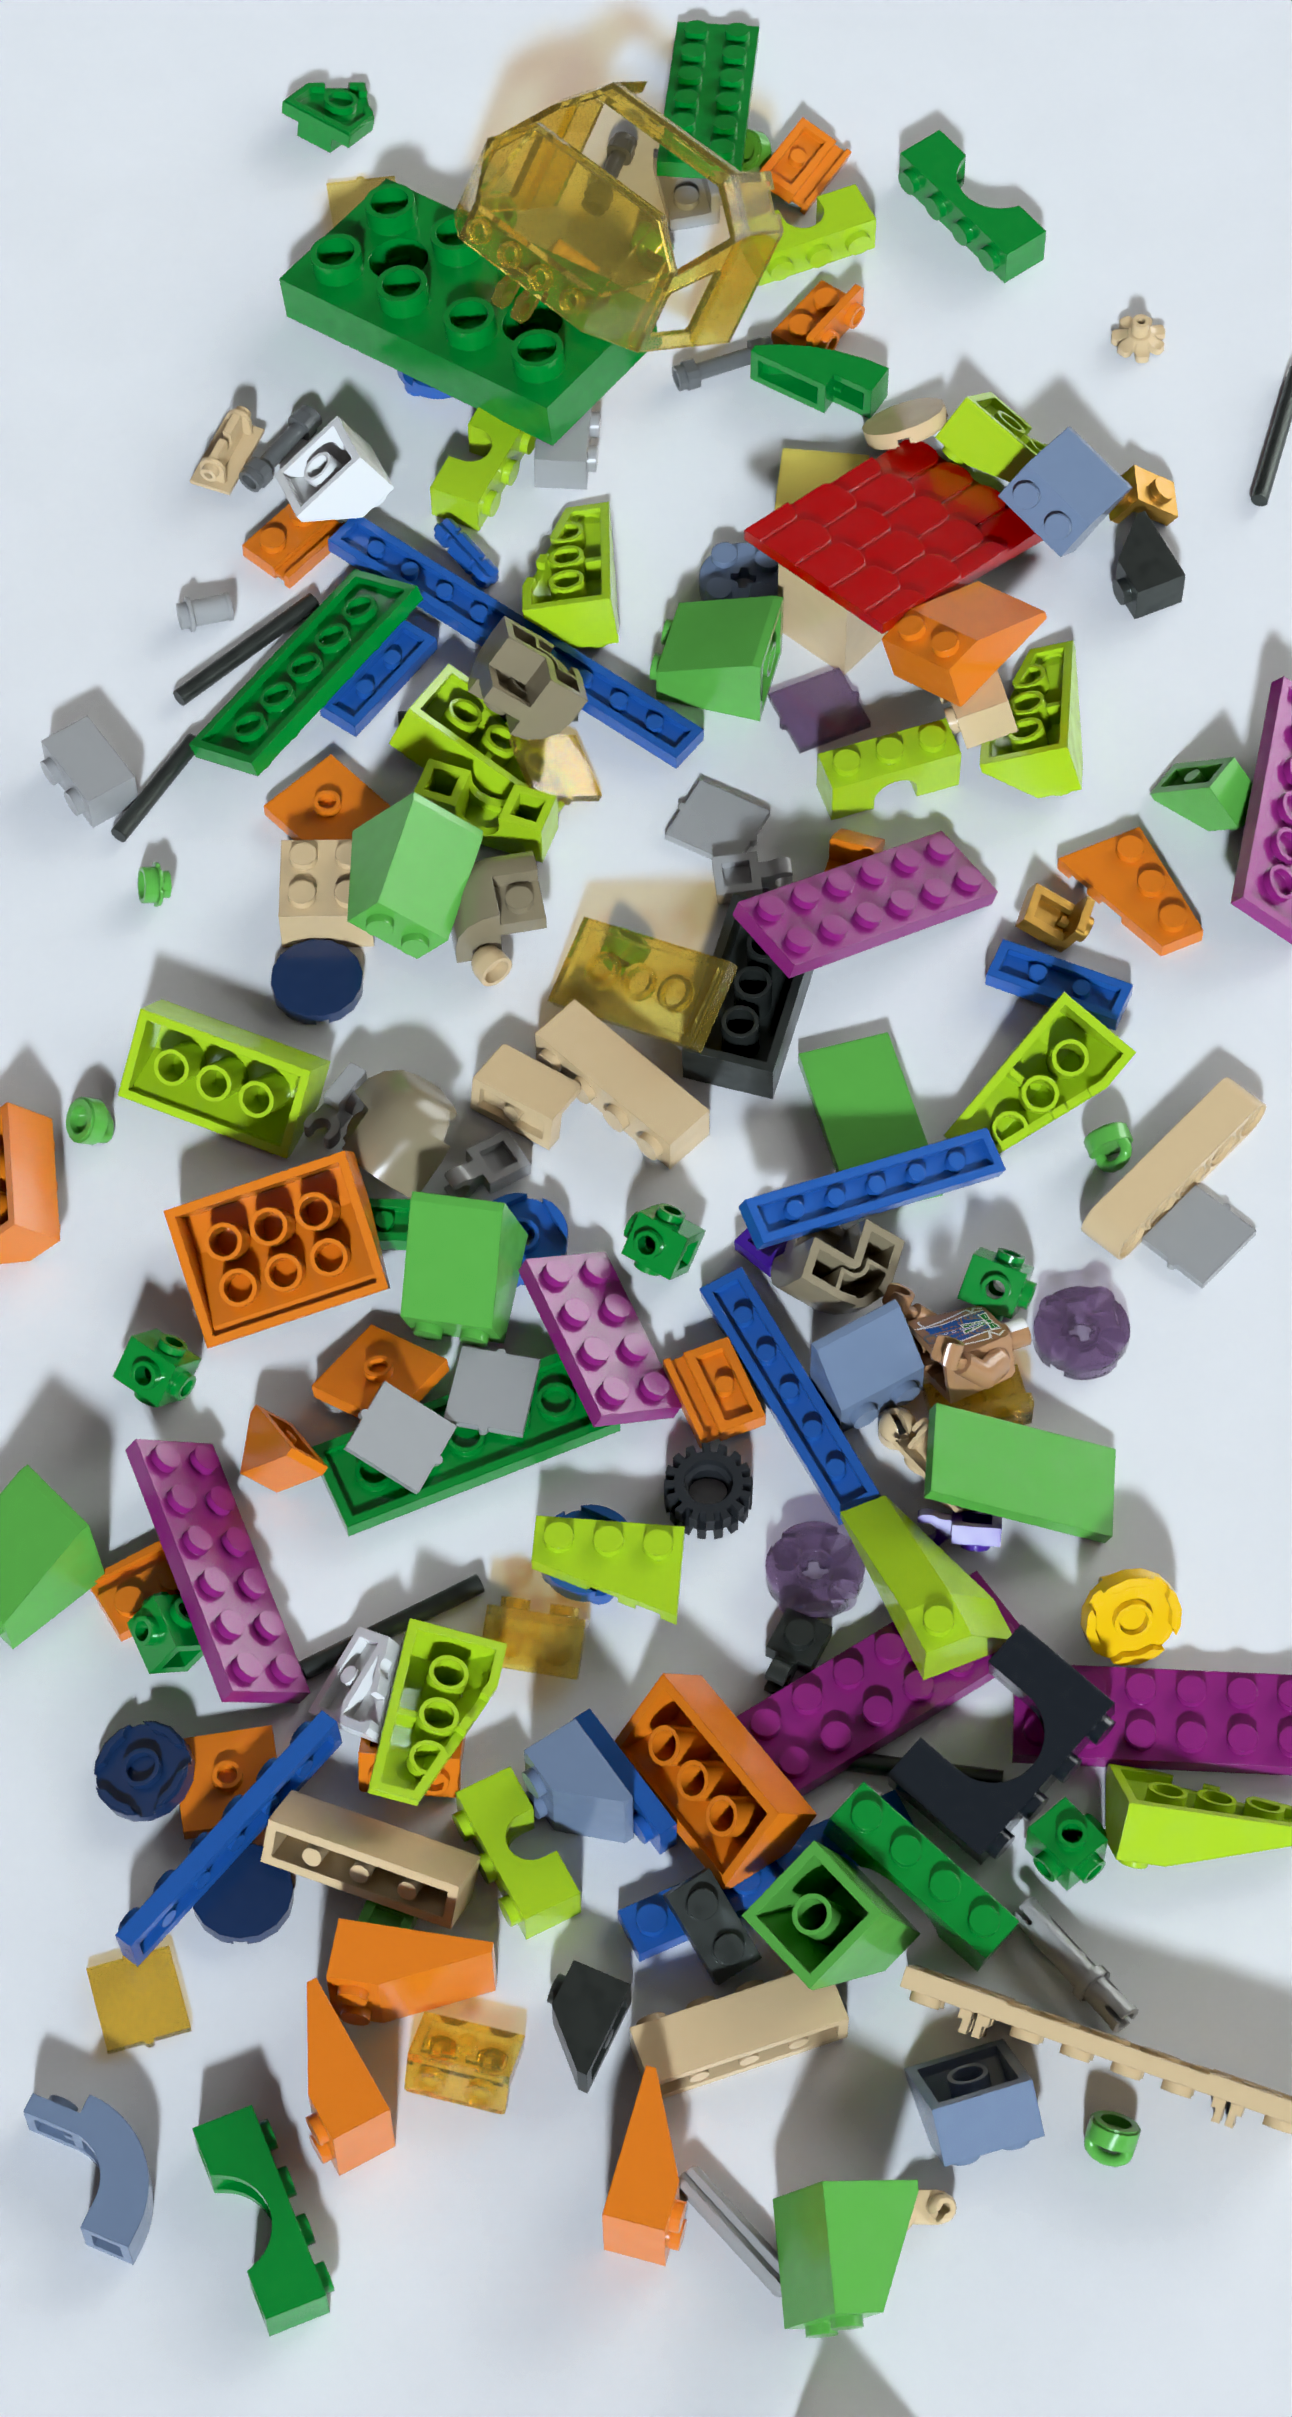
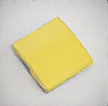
[775,448,869,510]

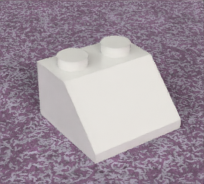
[275,416,394,522]

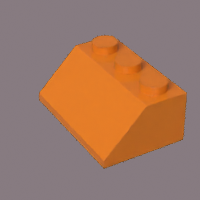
[0,1102,60,1264]

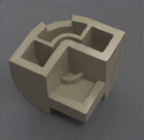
[468,616,588,740]
[451,851,547,963]
[342,1070,457,1199]
[771,1219,905,1315]

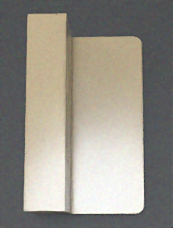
[470,1044,581,1150]

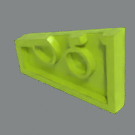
[531,1515,685,1625]

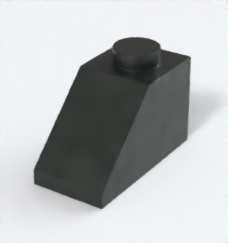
[1112,511,1186,619]
[547,1960,631,2094]

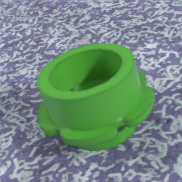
[137,862,172,907]

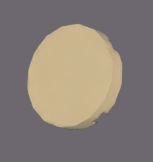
[862,398,948,450]

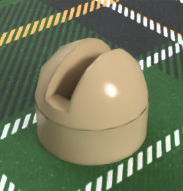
[471,945,512,987]
[878,1407,916,1450]

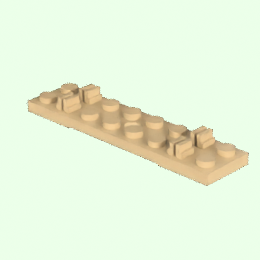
[900,1965,1292,2134]

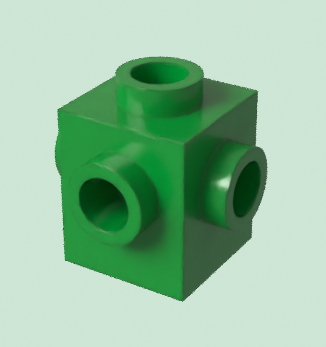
[621,1203,706,1280]
[957,1247,1037,1321]
[113,1328,201,1408]
[127,1592,203,1674]
[1025,1797,1108,1891]

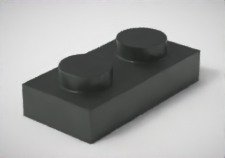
[662,1868,762,1985]

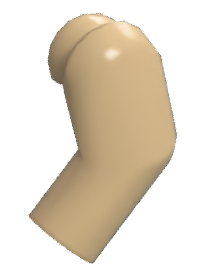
[907,2189,957,2231]

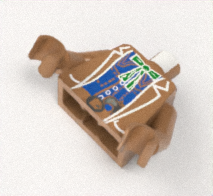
[882,1283,1031,1404]

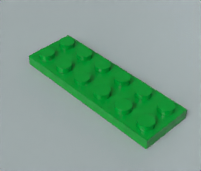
[657,20,759,181]
[189,569,423,776]
[312,1352,620,1537]

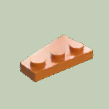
[1057,827,1203,956]

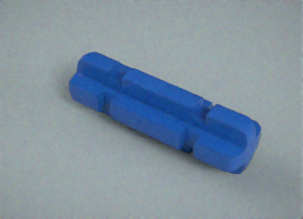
[434,518,499,589]

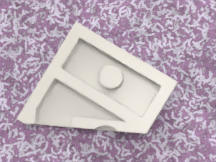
[308,1626,401,1744]

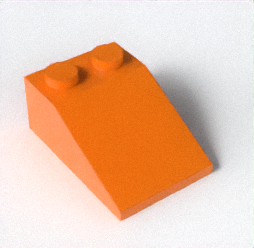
[881,581,1047,707]
[326,1918,497,2026]
[305,1978,395,2176]
[602,2065,687,2266]

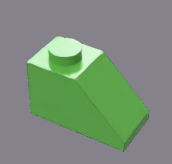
[1150,757,1253,831]

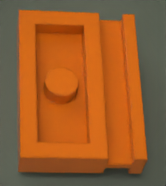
[755,117,852,215]
[242,504,345,589]
[663,1337,766,1449]
[90,1540,180,1642]

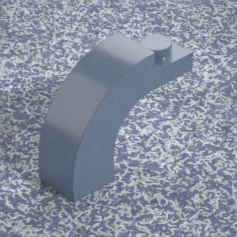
[23,2093,154,2265]

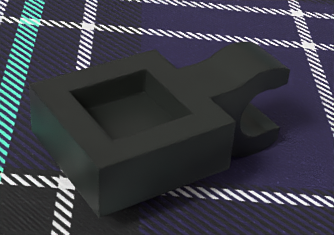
[764,1607,833,1694]

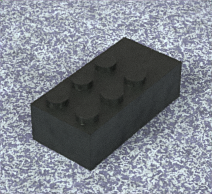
[682,894,814,1099]

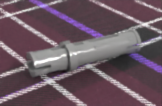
[1012,1897,1138,2033]

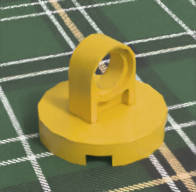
[1080,1568,1182,1666]

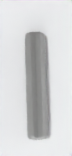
[679,2166,782,2297]

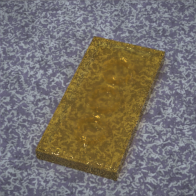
[547,916,738,1053]

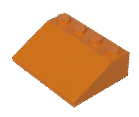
[164,1150,390,1349]

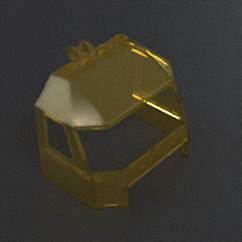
[454,81,784,353]

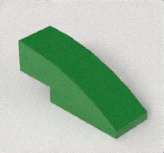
[750,344,889,419]

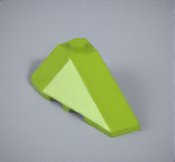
[935,392,1048,482]
[522,502,619,649]
[979,640,1083,798]
[388,663,576,814]
[943,992,1136,1154]
[840,1495,1012,1680]
[367,1618,507,1806]
[1105,1764,1292,1869]

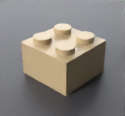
[278,839,375,947]

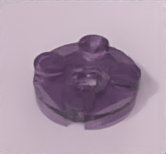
[1032,1286,1130,1380]
[765,1521,865,1620]

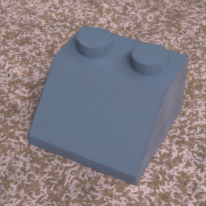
[998,426,1133,557]
[810,1299,924,1432]
[522,1719,634,1843]
[904,2038,1045,2167]

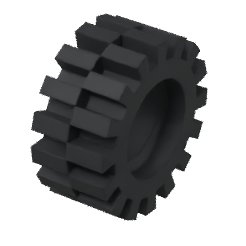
[664,1443,753,1539]

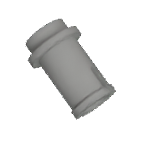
[176,592,234,632]

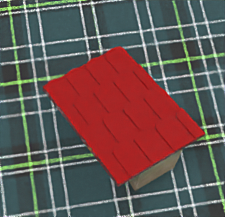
[744,439,1043,675]

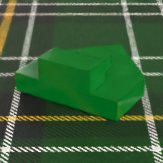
[282,82,374,153]

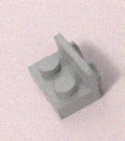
[653,157,726,231]

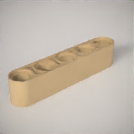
[1081,1077,1266,1260]

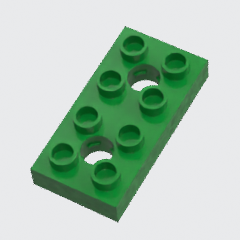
[279,178,658,446]

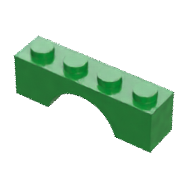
[898,130,1046,283]
[823,1782,1020,1972]
[192,2105,335,2336]

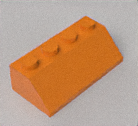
[615,1673,817,1889]

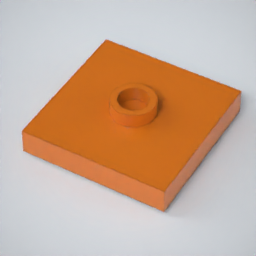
[264,754,391,840]
[311,1324,449,1418]
[180,1725,277,1840]

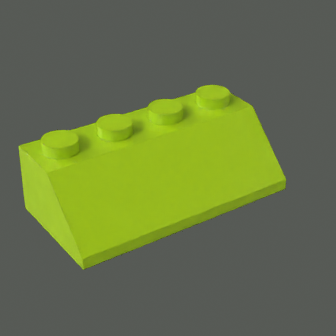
[118,999,331,1159]

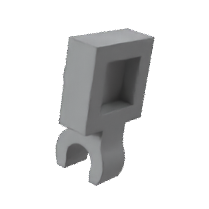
[711,851,793,905]
[304,1062,367,1150]
[444,1130,531,1198]

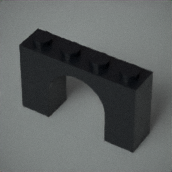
[887,1624,1116,1865]

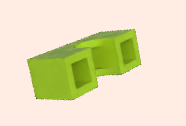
[739,184,876,286]
[430,407,536,531]
[816,718,961,820]
[413,758,559,863]
[452,1766,581,1940]

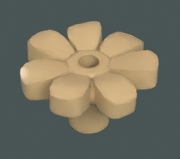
[1111,314,1165,363]

